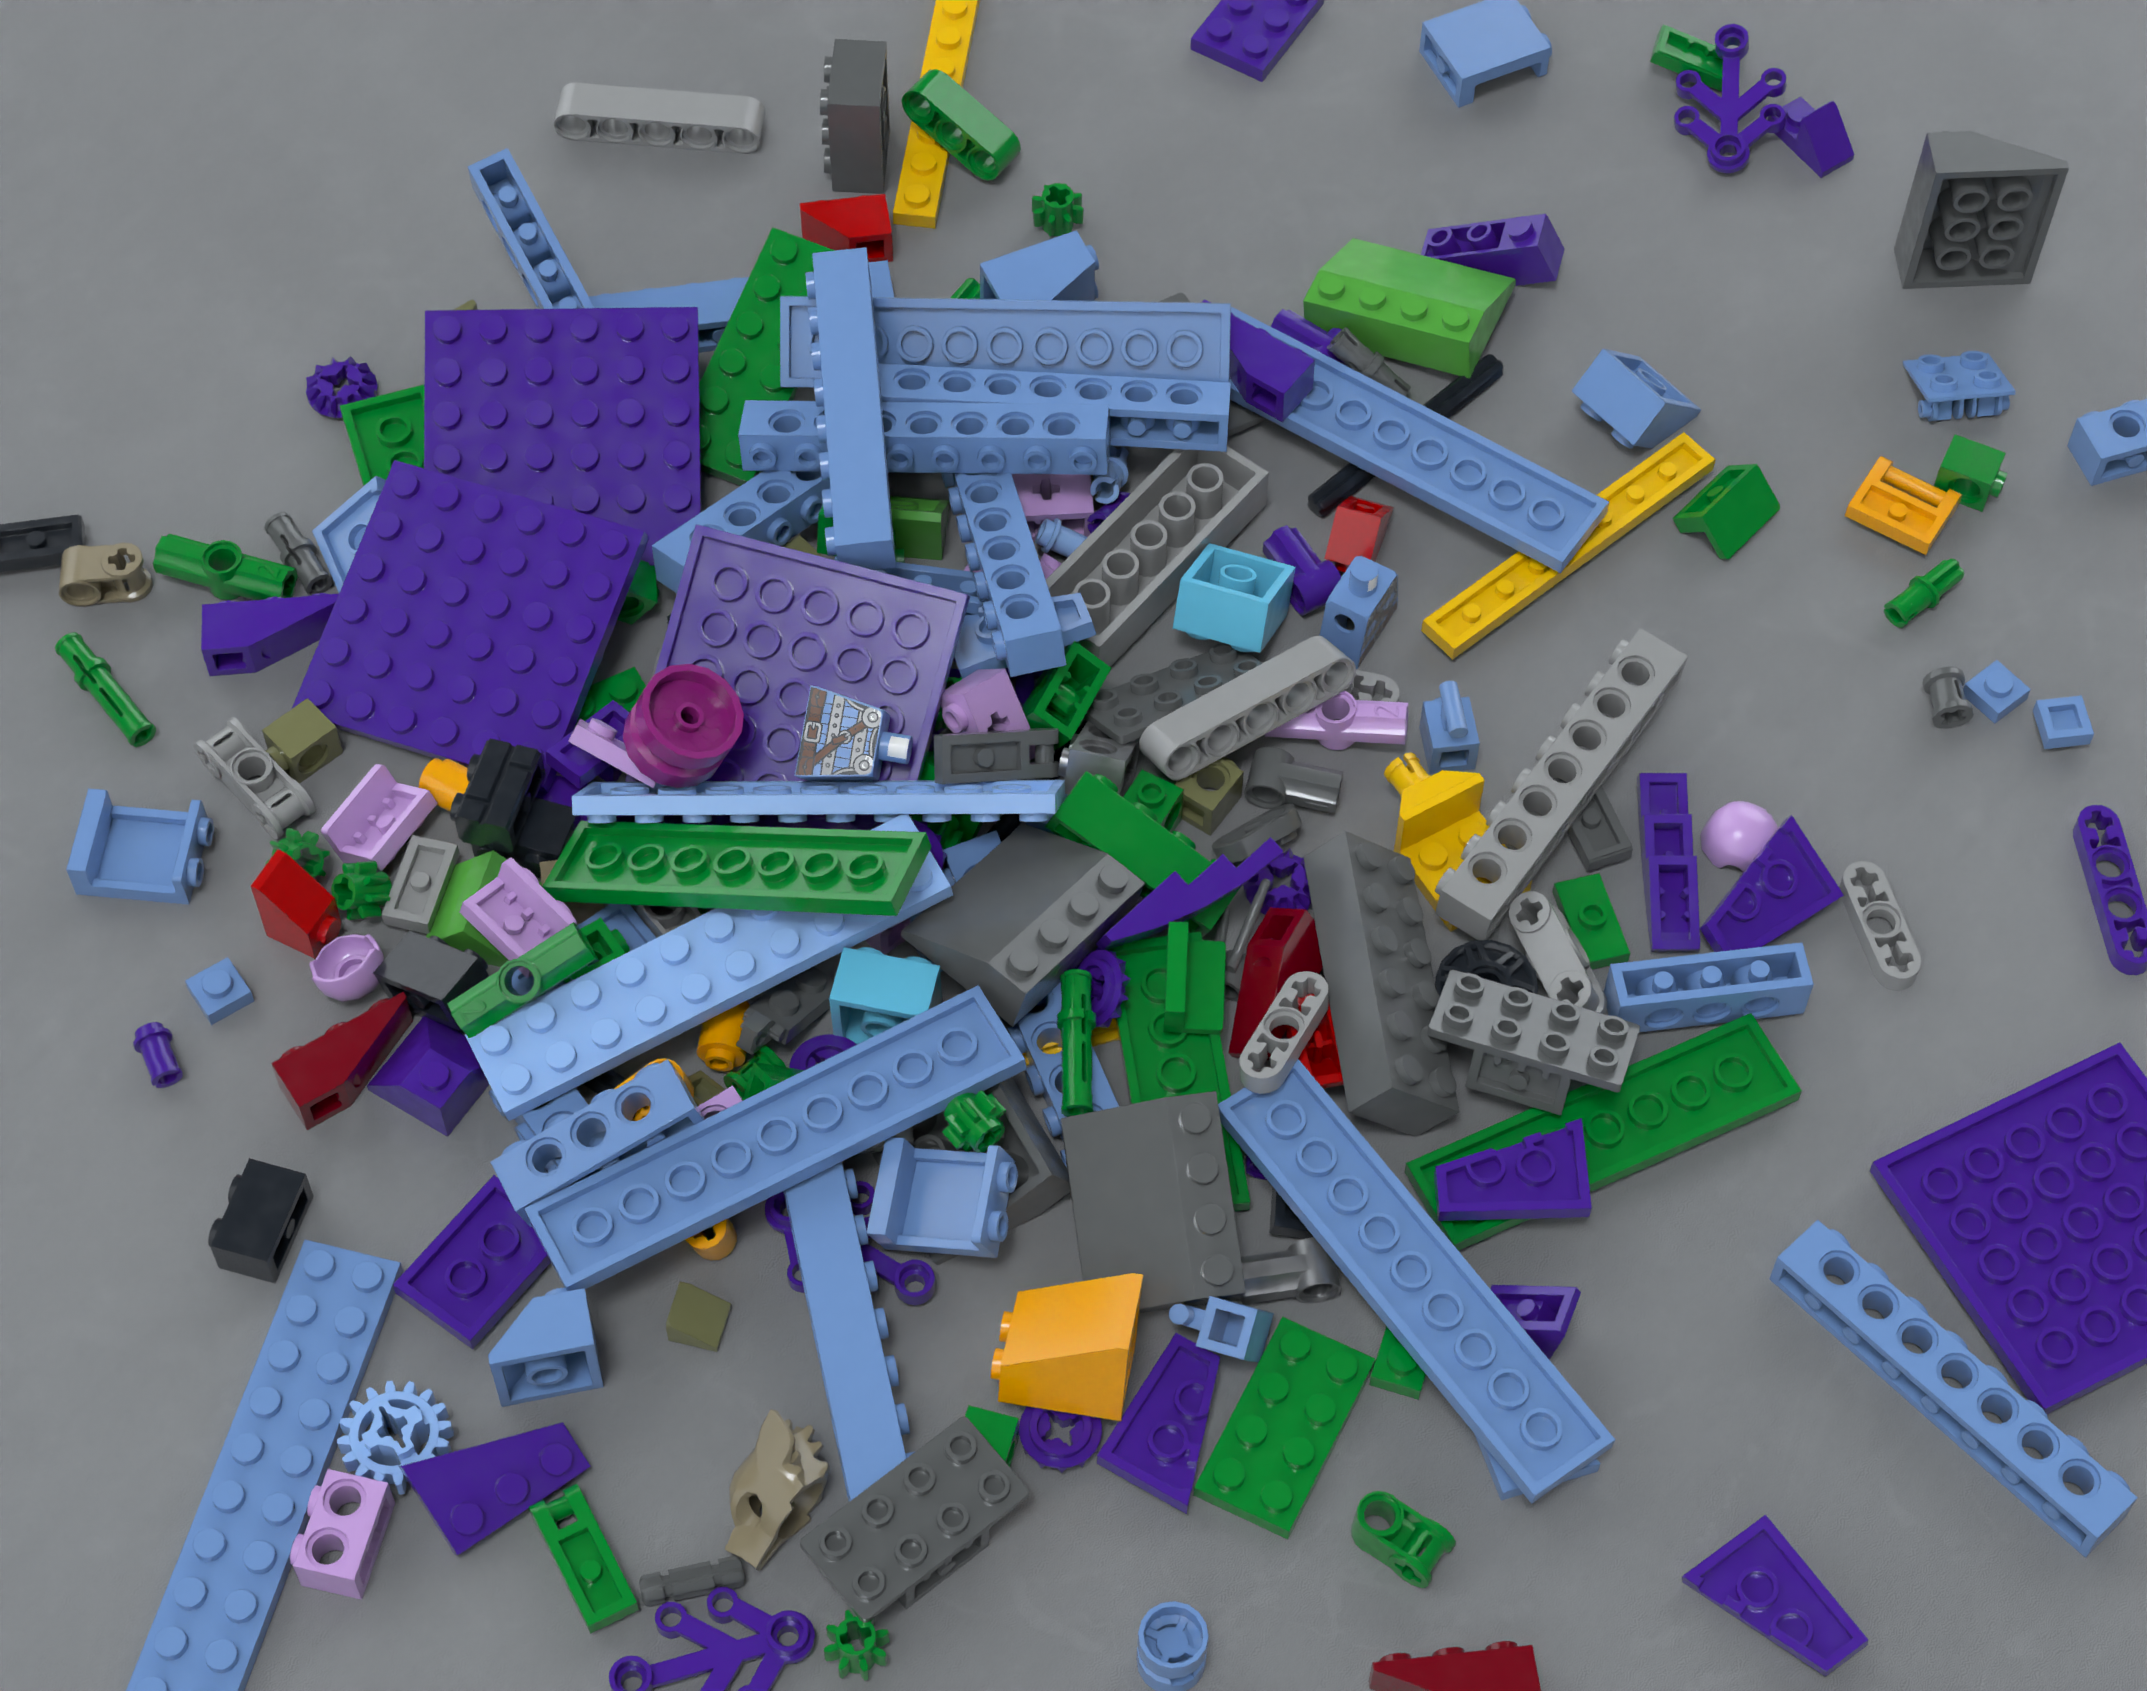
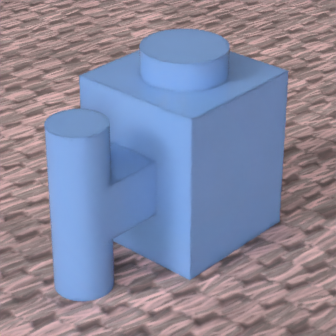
[1419,681,1480,774]
[1169,1296,1274,1363]

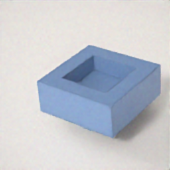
[1963,660,2031,724]
[2033,695,2094,749]
[185,957,254,1025]

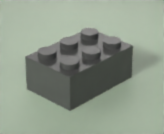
[820,39,890,194]

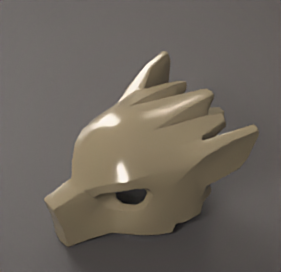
[725,1409,830,1571]

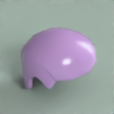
[1700,801,1778,872]
[309,934,384,1002]

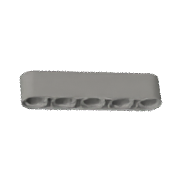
[554,83,765,154]
[1139,636,1356,780]

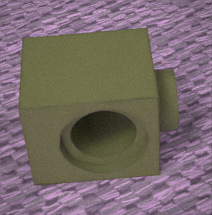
[262,698,343,784]
[1176,757,1244,836]

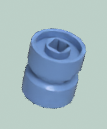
[1136,1601,1209,1691]

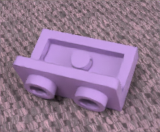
[321,764,437,871]
[459,858,577,978]

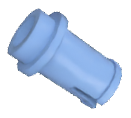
[1035,518,1087,558]

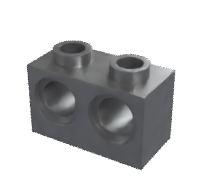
[1058,721,1140,797]

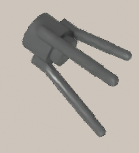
[1215,879,1270,1001]

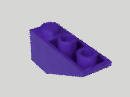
[1421,213,1565,286]
[1202,299,1315,423]
[201,593,339,676]

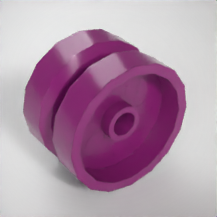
[623,664,744,788]

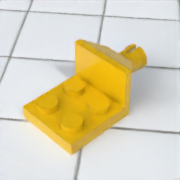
[1384,752,1532,932]

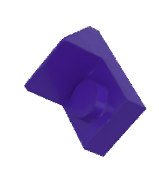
[1767,96,1855,178]
[546,700,630,789]
[1490,1285,1581,1360]

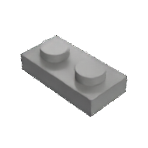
[382,835,460,934]

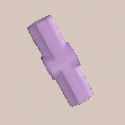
[1265,690,1408,750]

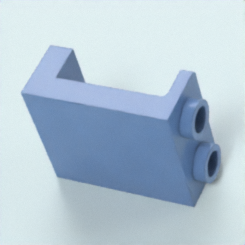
[1419,0,1552,108]
[66,788,214,905]
[866,1137,1018,1258]

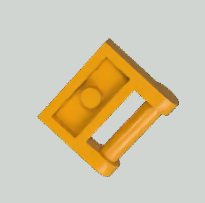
[1845,456,1962,555]

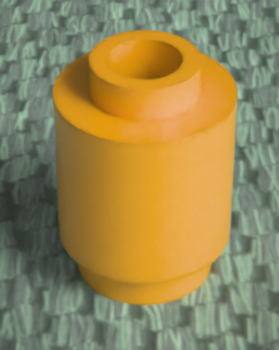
[418,758,469,812]
[697,1001,750,1071]

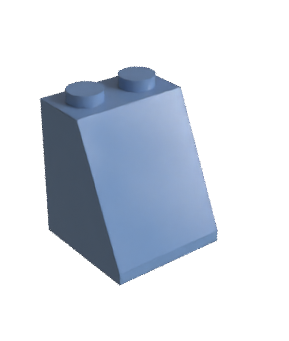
[980,230,1099,301]

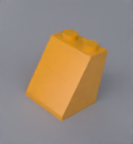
[990,1273,1143,1421]

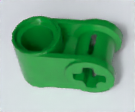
[1351,1491,1456,1588]

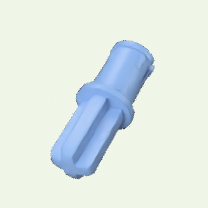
[1090,446,1129,504]

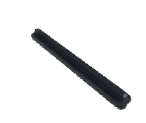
[1307,354,1504,517]

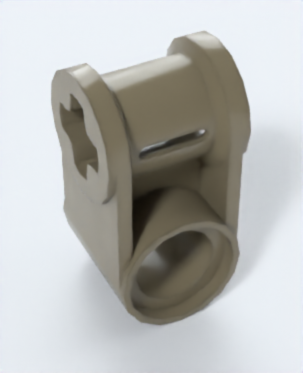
[59,542,153,607]

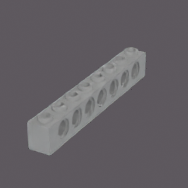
[1435,628,1688,940]

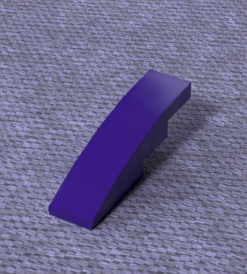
[1637,773,1701,951]
[1096,837,1283,950]

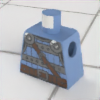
[1319,556,1398,669]
[794,686,913,781]

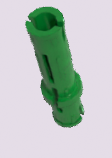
[55,632,156,747]
[1057,969,1096,1117]

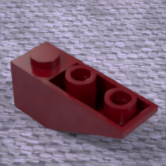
[1228,907,1323,1060]
[271,992,413,1130]
[1368,1641,1541,1691]

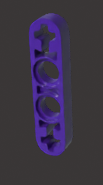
[2073,805,2147,975]

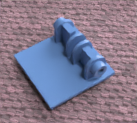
[1903,351,2016,422]

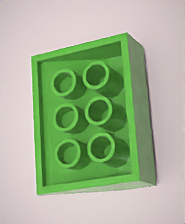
[1303,238,1516,378]

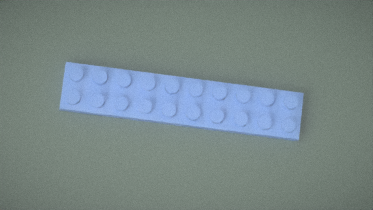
[572,780,1065,823]
[465,814,953,1121]

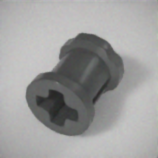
[1922,667,1974,729]

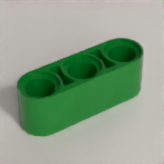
[901,69,1021,181]

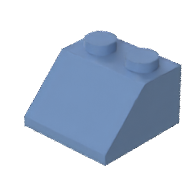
[1572,348,1701,449]
[488,1288,604,1407]

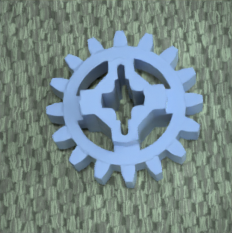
[337,1381,454,1495]

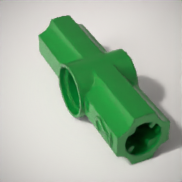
[153,533,298,600]
[447,922,598,1038]

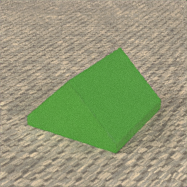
[890,495,950,560]
[426,850,542,967]

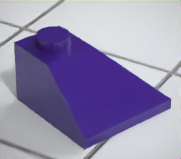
[367,1016,490,1137]

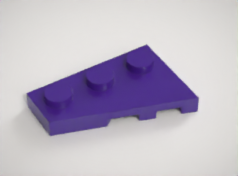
[1699,815,1844,952]
[1434,1118,1592,1221]
[1097,1333,1220,1514]
[399,1422,591,1556]
[1682,1514,1869,1677]

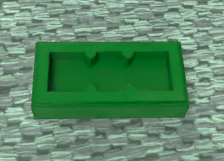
[1650,24,1723,92]
[1552,873,1630,970]

